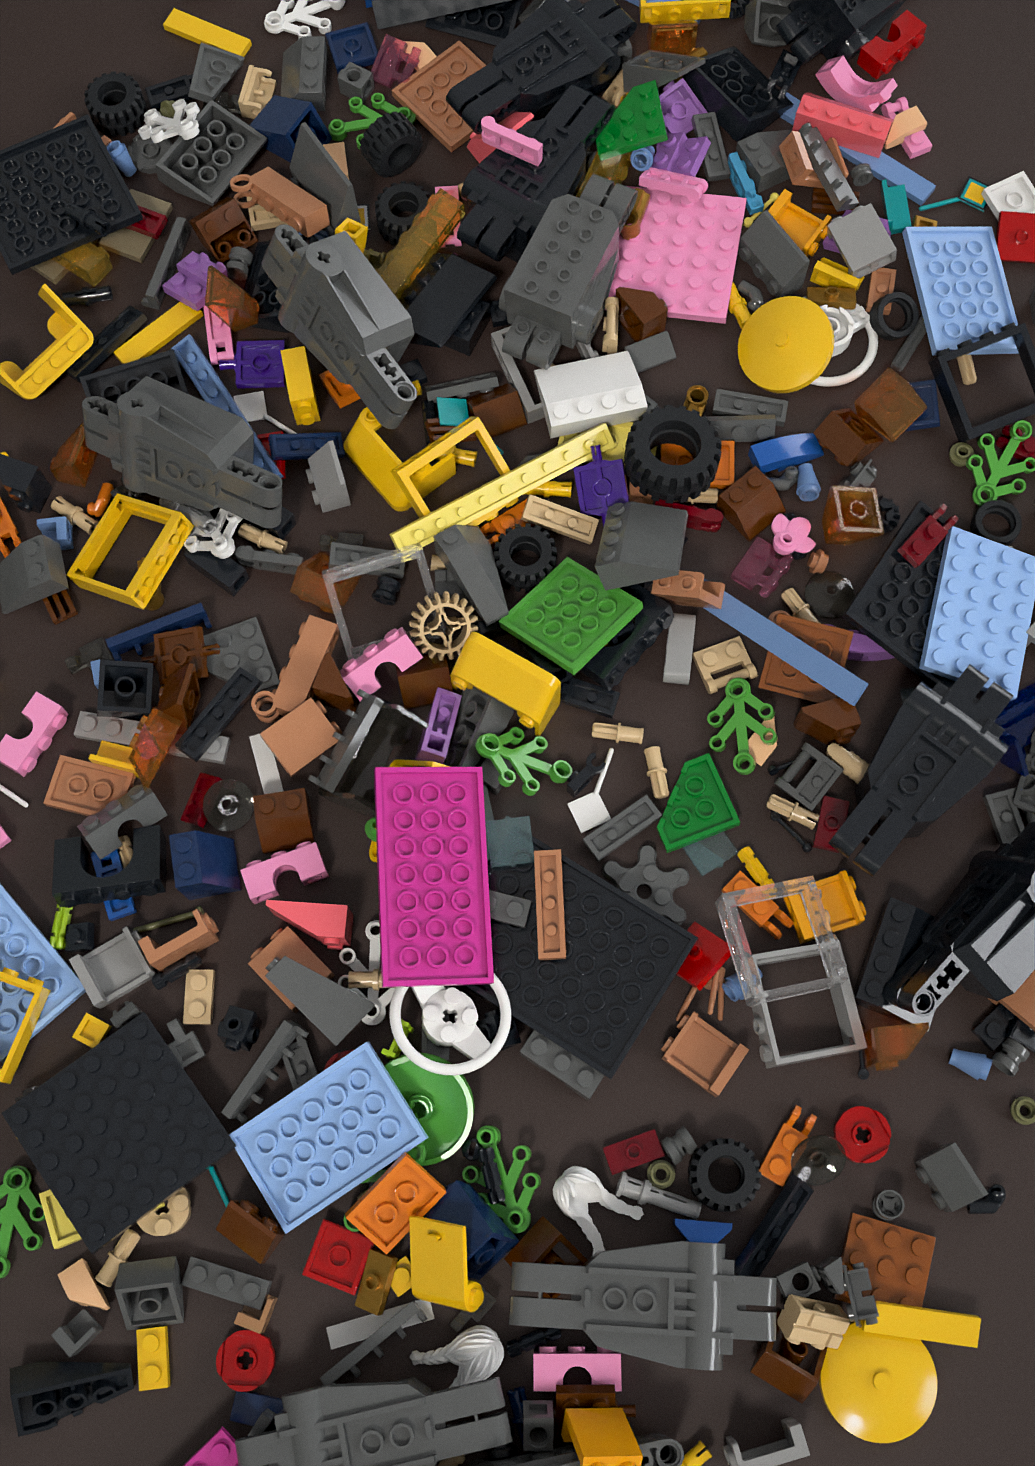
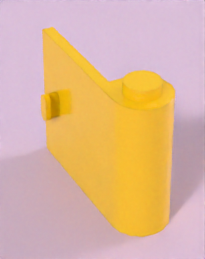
[409,1215,484,1312]

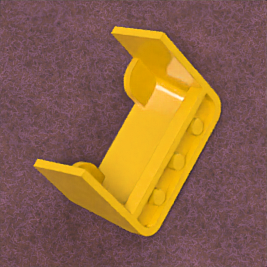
[0,284,94,400]
[344,407,456,511]
[450,631,561,736]

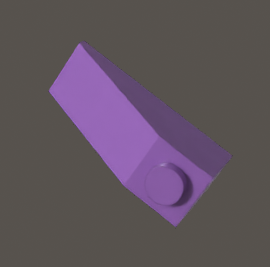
[415,687,462,764]

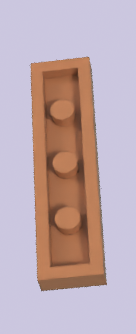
[534,849,566,960]

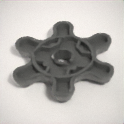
[602,845,690,926]

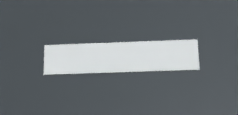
[249,734,283,794]
[326,1300,435,1350]

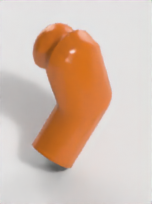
[87,482,114,517]

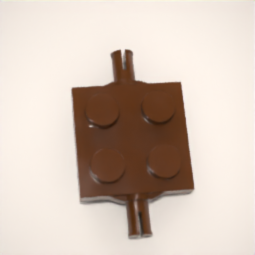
[141,626,220,685]
[553,1384,636,1440]

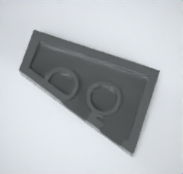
[188,42,245,103]

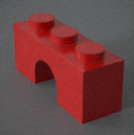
[857,10,927,80]

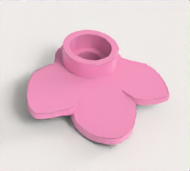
[771,513,816,555]

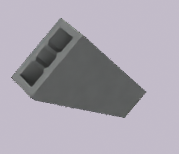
[265,956,375,1046]

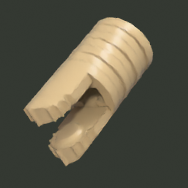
[601,69,628,109]
[825,743,869,784]

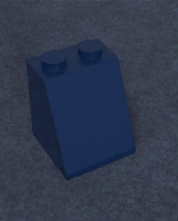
[249,95,332,163]
[169,830,241,900]
[423,1180,519,1280]

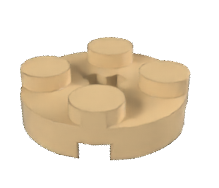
[137,1187,192,1236]

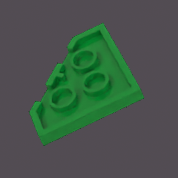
[596,80,668,161]
[657,753,740,853]

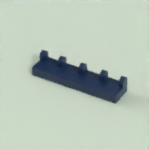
[105,602,212,661]

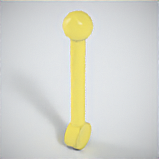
[744,193,779,228]

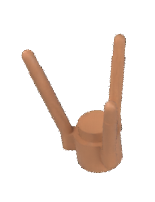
[676,967,726,1021]

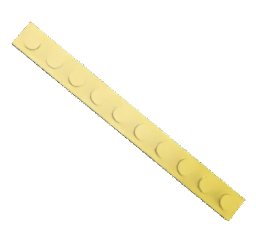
[389,423,615,558]

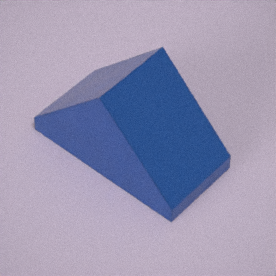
[673,1219,732,1243]

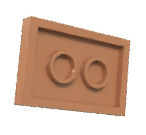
[43,755,136,816]

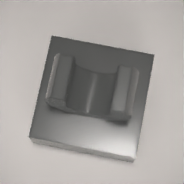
[110,1001,143,1030]

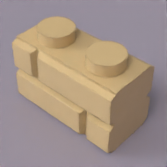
[777,1294,850,1350]

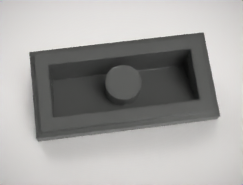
[624,331,676,374]
[815,1255,844,1295]

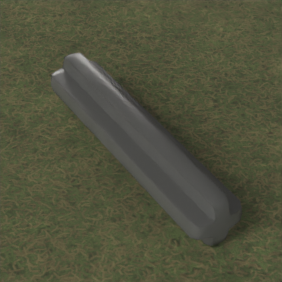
[890,315,927,373]

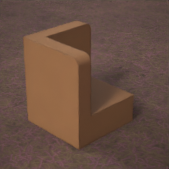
[234,1294,278,1334]

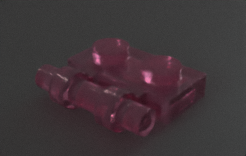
[371,34,421,88]
[731,537,793,598]

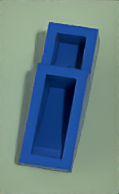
[748,433,824,474]

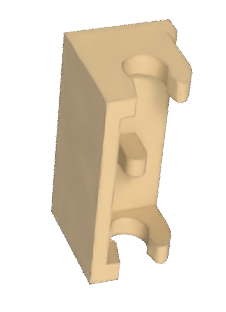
[238,65,277,119]

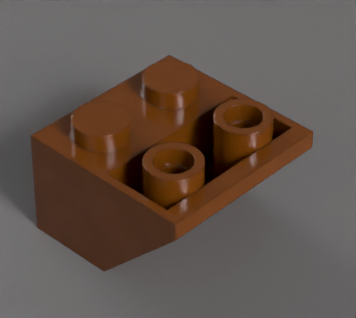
[189,197,258,263]
[216,1199,286,1264]

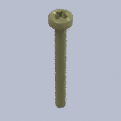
[133,905,204,933]

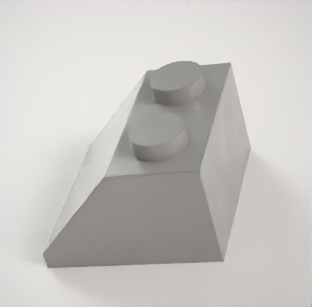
[306,440,351,513]

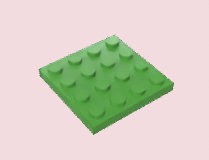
[499,557,643,675]

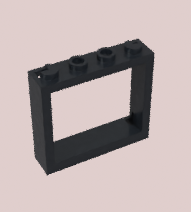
[928,322,1035,443]

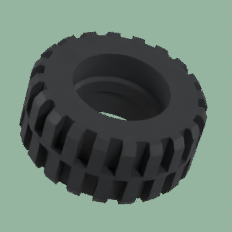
[624,405,722,504]

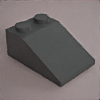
[622,50,705,93]
[736,129,792,194]
[0,534,69,614]

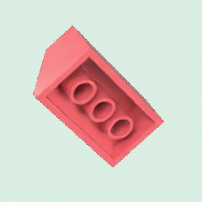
[792,92,894,158]

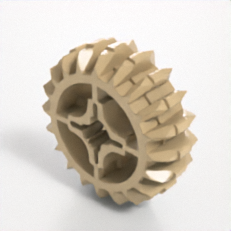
[409,591,478,660]

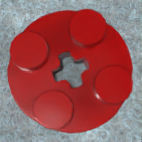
[833,1106,891,1164]
[216,1329,275,1392]

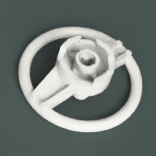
[802,296,878,387]
[389,973,511,1075]

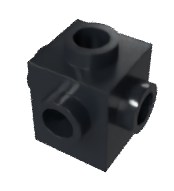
[217,1005,262,1052]
[476,1009,522,1052]

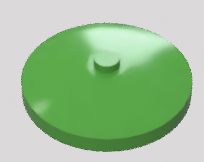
[384,1053,474,1166]

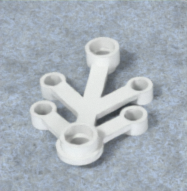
[264,0,345,39]
[138,99,200,143]
[184,507,243,559]
[338,920,395,1025]

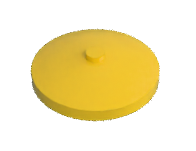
[738,296,834,393]
[819,1321,937,1443]

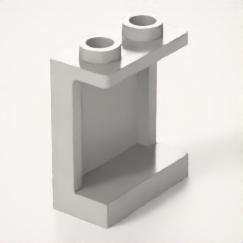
[827,203,897,278]
[69,926,157,1009]
[723,1417,810,1466]

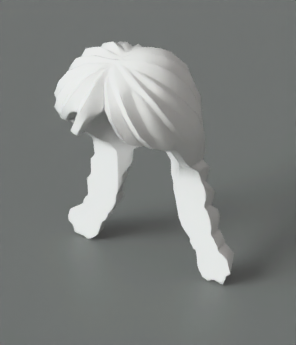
[553,1166,644,1255]
[410,1325,504,1388]

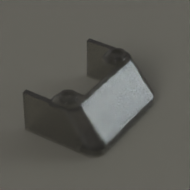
[318,704,429,817]

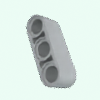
[663,613,696,685]

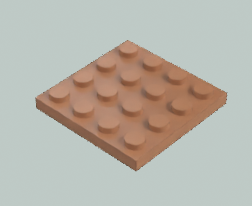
[392,40,486,153]

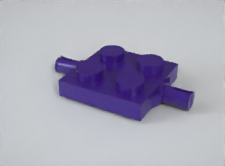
[219,340,286,389]
[574,445,630,528]

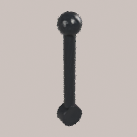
[767,757,815,776]
[770,811,812,852]
[858,1022,869,1080]

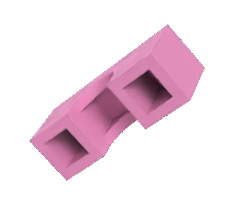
[340,627,423,702]
[0,691,69,777]
[240,841,329,904]
[533,1346,622,1391]

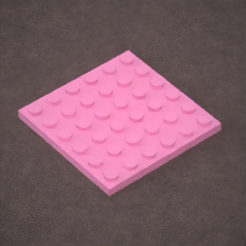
[605,185,747,324]

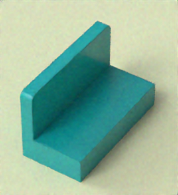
[881,179,912,235]

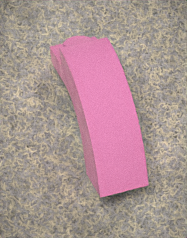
[815,55,898,112]

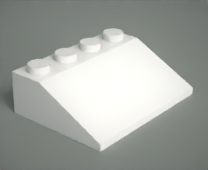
[534,351,648,439]

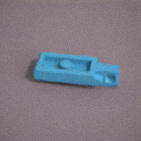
[728,152,764,215]

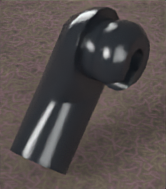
[967,1184,1006,1214]

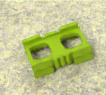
[381,1019,414,1060]

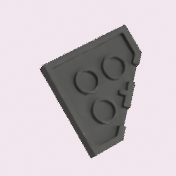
[203,617,280,694]

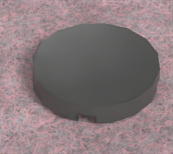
[128,134,172,174]

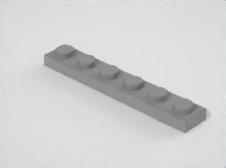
[74,711,231,765]

